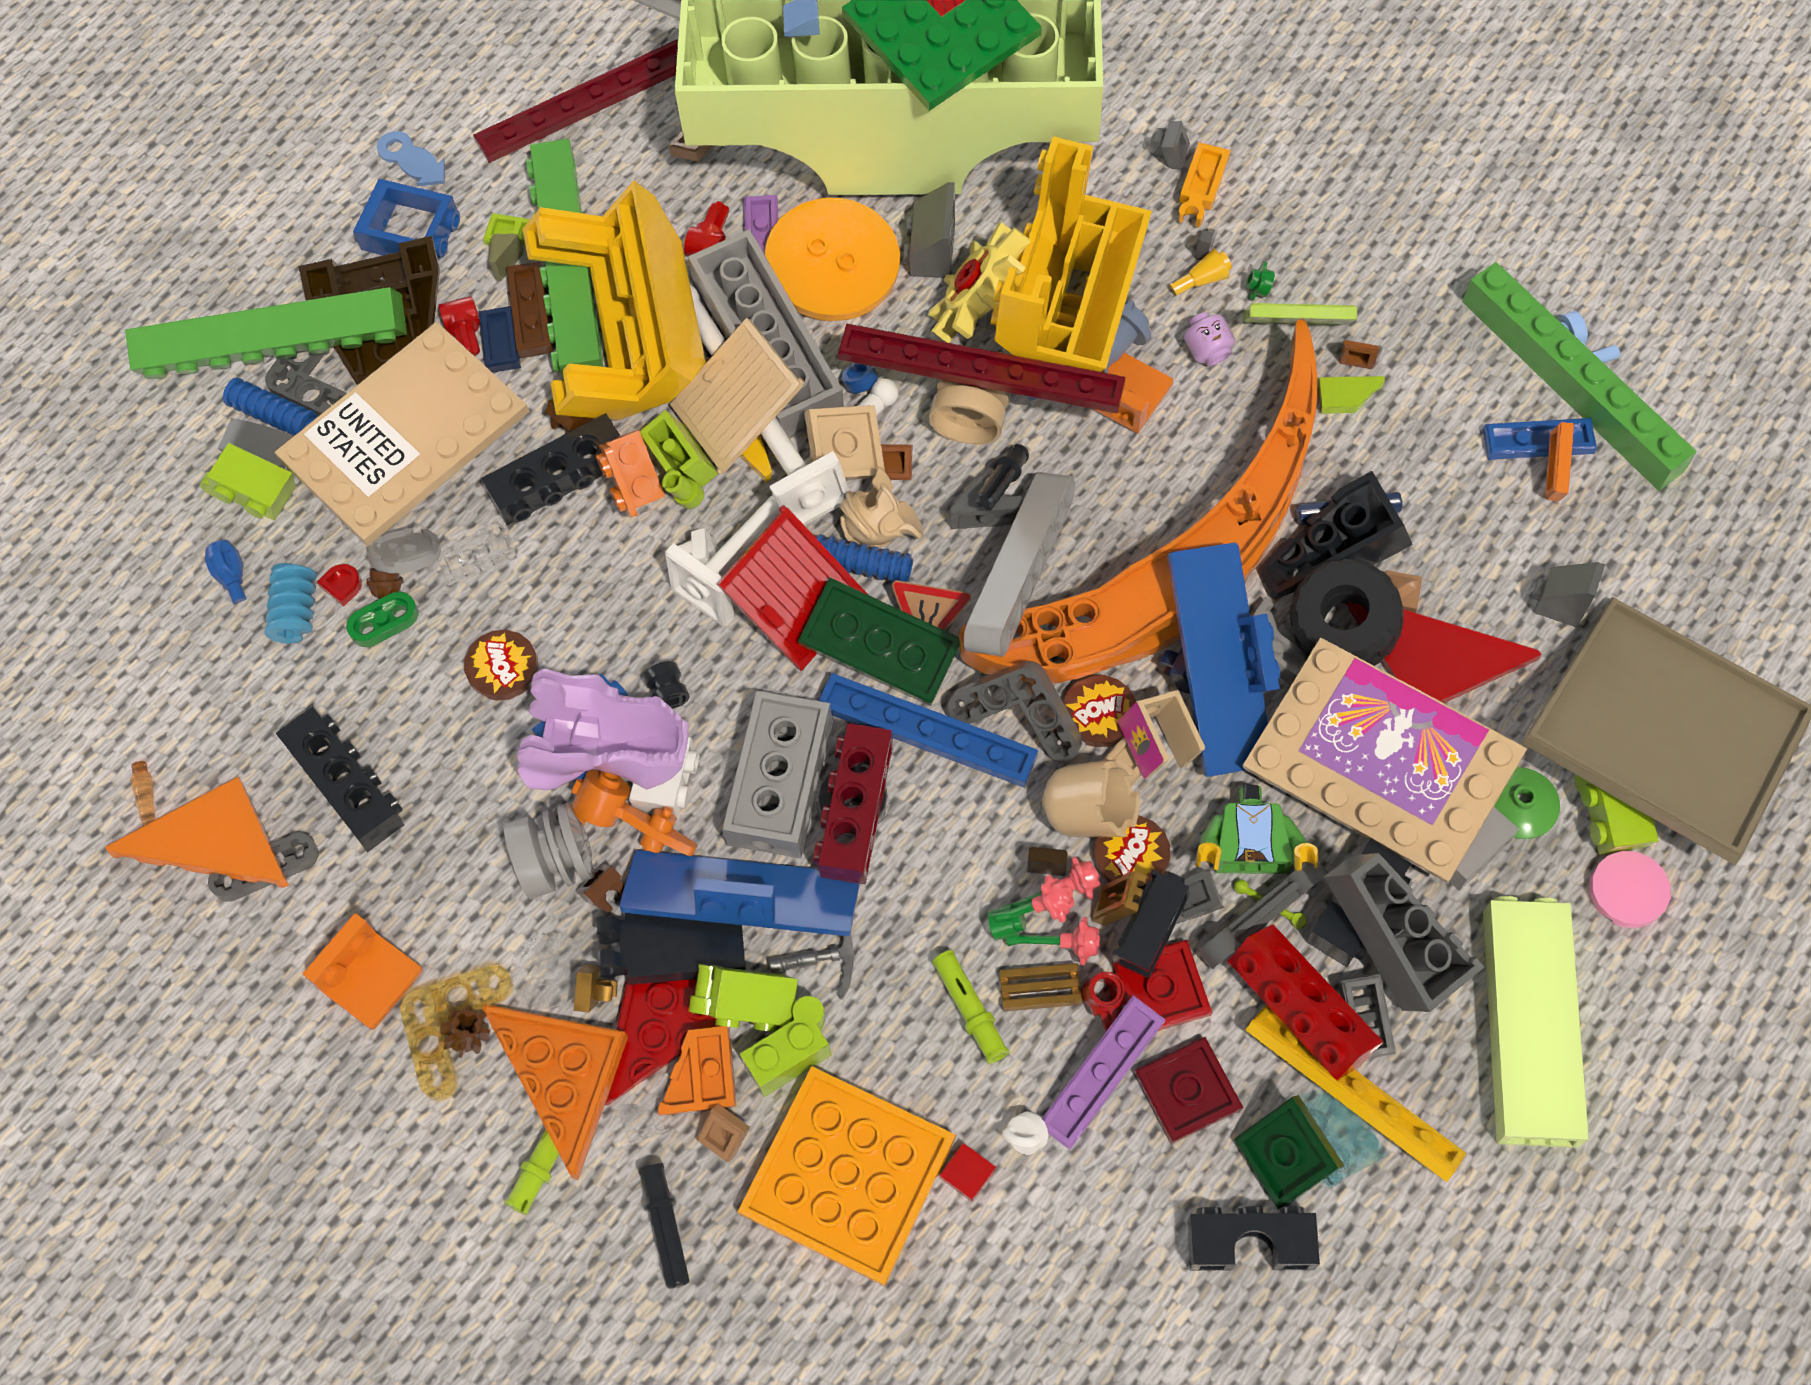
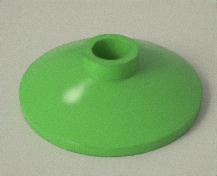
[1494,767,1560,839]

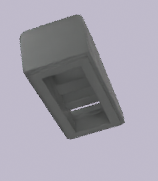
[1337,974,1396,1059]

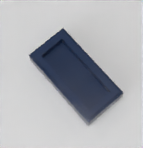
[479,306,521,373]

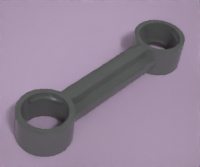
[1197,861,1328,969]

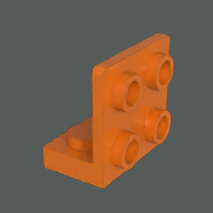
[1093,352,1174,434]
[596,430,666,518]
[302,913,423,1030]

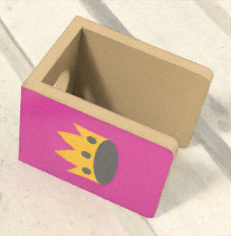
[1117,690,1205,779]

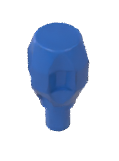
[205,540,247,604]

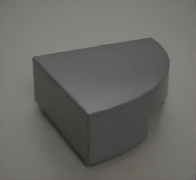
[1195,228,1217,260]

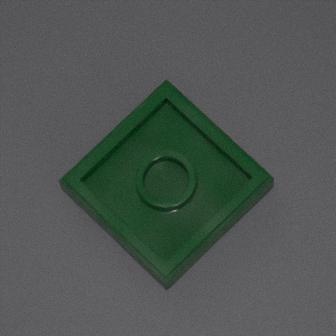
[1234,1095,1344,1210]

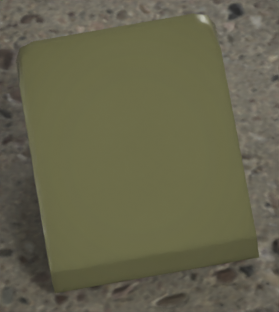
[489,234,523,281]

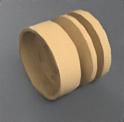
[929,379,1010,445]

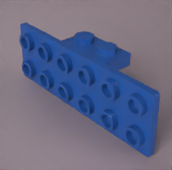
[1167,542,1280,777]
[620,850,860,936]

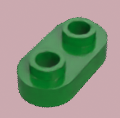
[346,592,419,647]

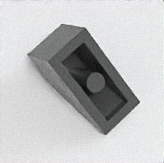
[1532,562,1605,628]

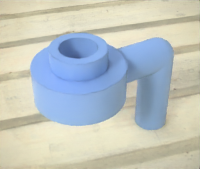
[1558,311,1620,363]

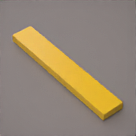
[1245,1005,1466,1182]

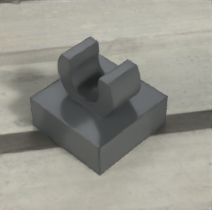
[1149,121,1190,169]

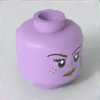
[1184,312,1235,366]

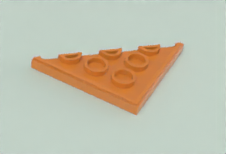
[105,777,289,888]
[483,1004,628,1180]

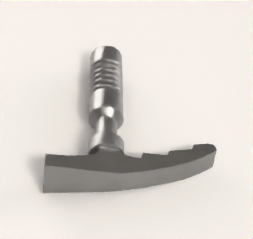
[769,935,854,1000]

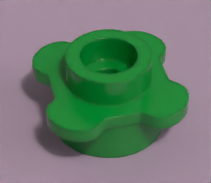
[1246,261,1275,301]

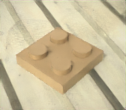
[804,405,885,480]

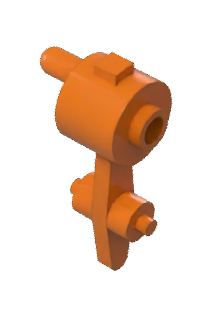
[571,769,697,856]

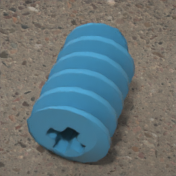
[264,563,317,644]

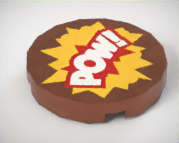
[464,630,538,701]
[1063,675,1136,748]
[1094,815,1170,889]

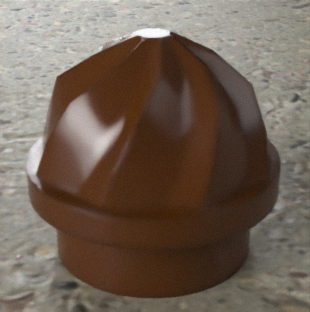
[366,568,404,599]

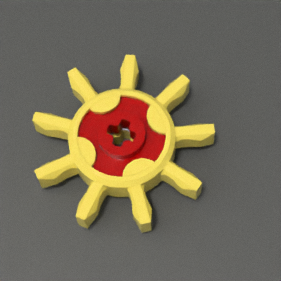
[928,222,1030,343]

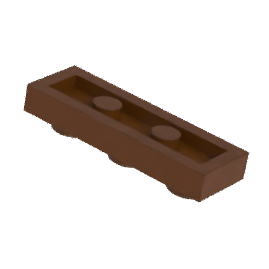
[506,261,553,358]

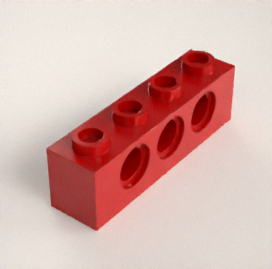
[1227,924,1383,1081]

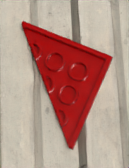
[1345,602,1542,703]
[605,979,720,1106]

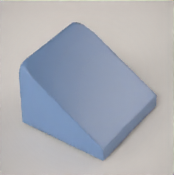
[783,0,820,37]

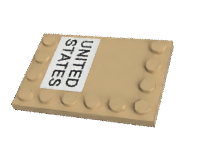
[274,322,530,547]

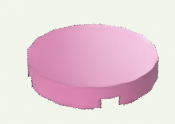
[1589,851,1671,928]

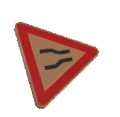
[892,580,972,631]

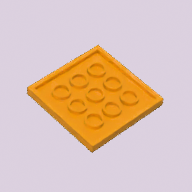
[737,1066,956,1287]

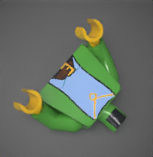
[1195,785,1318,874]

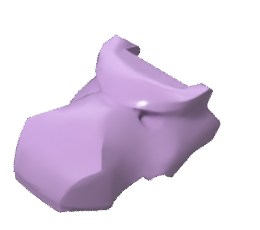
[517,669,689,790]

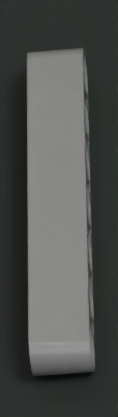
[964,472,1075,657]

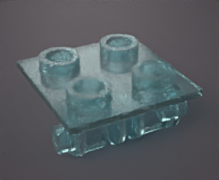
[1305,1093,1389,1189]

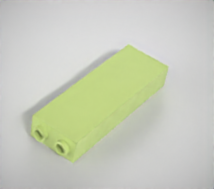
[1483,896,1589,1148]

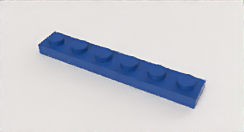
[819,673,1038,788]

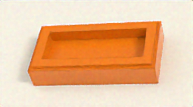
[1545,422,1574,501]

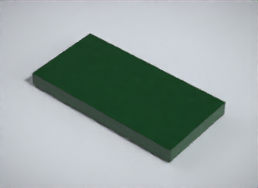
[798,577,960,706]

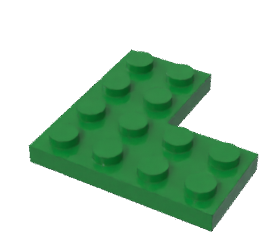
[842,0,1042,111]

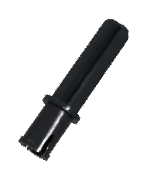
[975,444,1029,511]
[639,1163,690,1289]

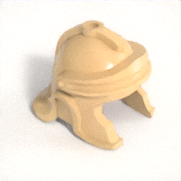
[839,466,924,549]

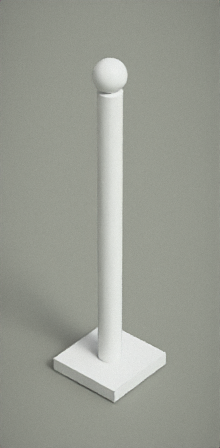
[690,285,849,525]
[665,379,899,627]

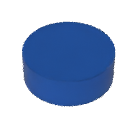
[841,363,878,393]

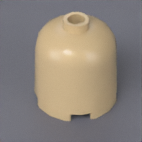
[1042,760,1140,837]

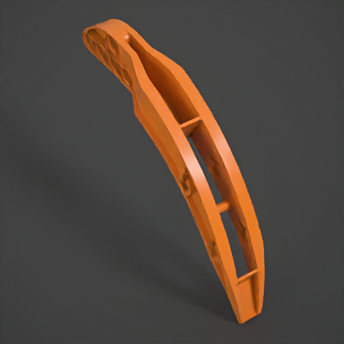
[959,319,1317,685]

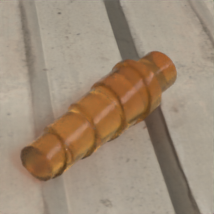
[130,761,155,827]

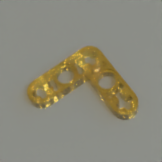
[400,965,514,1102]

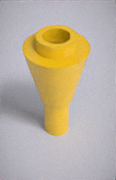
[1169,248,1232,296]

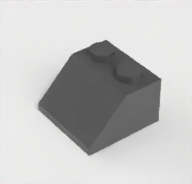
[904,182,955,278]

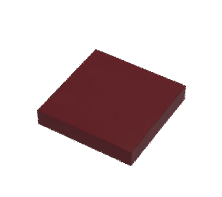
[1134,1037,1244,1145]

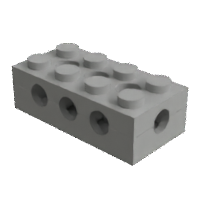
[722,691,833,858]

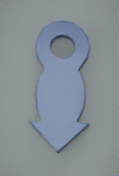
[377,131,445,186]

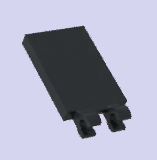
[597,913,746,985]

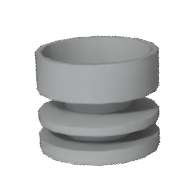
[504,803,594,900]

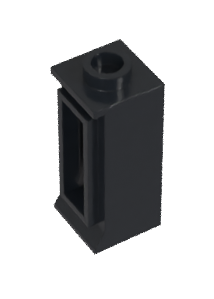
[1112,870,1189,979]

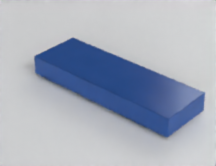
[1483,418,1597,460]

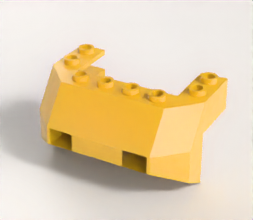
[991,136,1152,372]
[523,180,706,420]

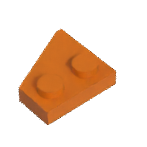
[658,1026,737,1116]

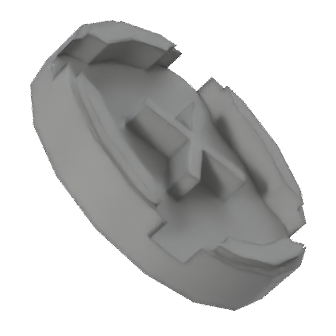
[366,527,441,573]

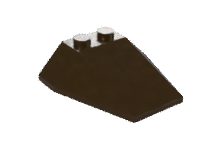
[298,236,440,385]

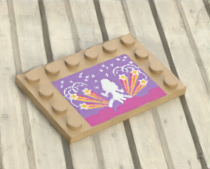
[1243,637,1527,884]

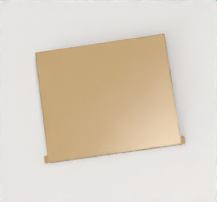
[670,318,805,475]

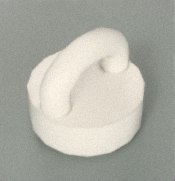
[1002,1111,1048,1155]

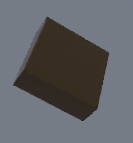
[1027,846,1068,876]

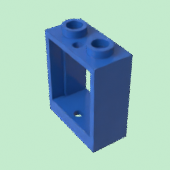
[353,179,460,260]

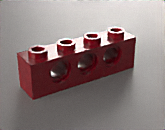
[813,723,894,885]

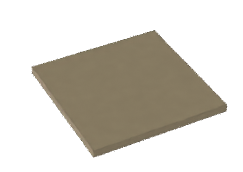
[1522,597,1811,865]

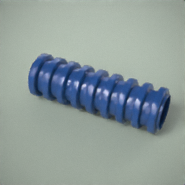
[223,377,317,436]
[816,534,913,583]

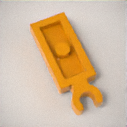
[1178,142,1231,227]

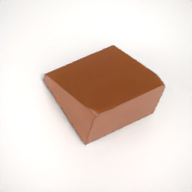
[1339,340,1379,369]
[881,444,913,480]

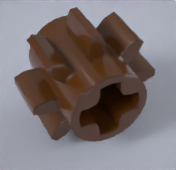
[439,1005,491,1058]

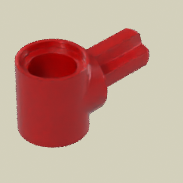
[684,201,730,256]
[439,295,480,356]
[1081,972,1126,1031]

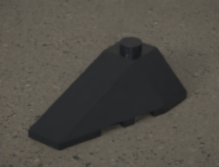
[1258,471,1413,599]

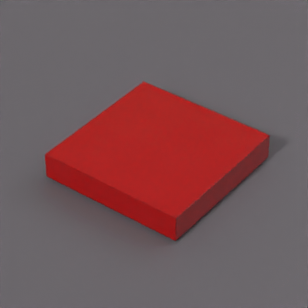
[1112,940,1213,1031]

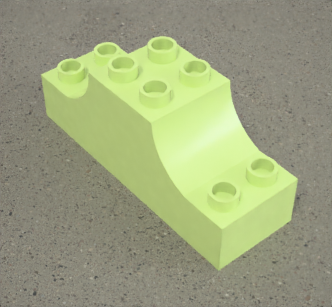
[675,0,1103,195]

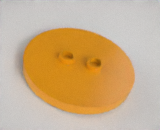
[765,198,900,321]

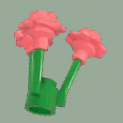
[988,857,1101,966]

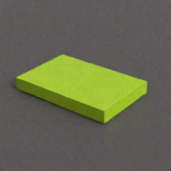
[1243,303,1357,325]

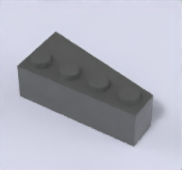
[1324,853,1485,1012]

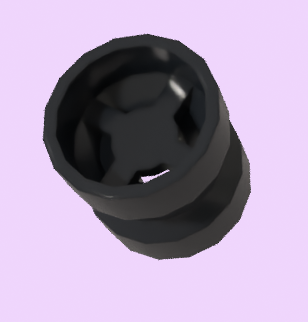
[643,661,690,709]

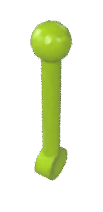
[1234,879,1307,929]

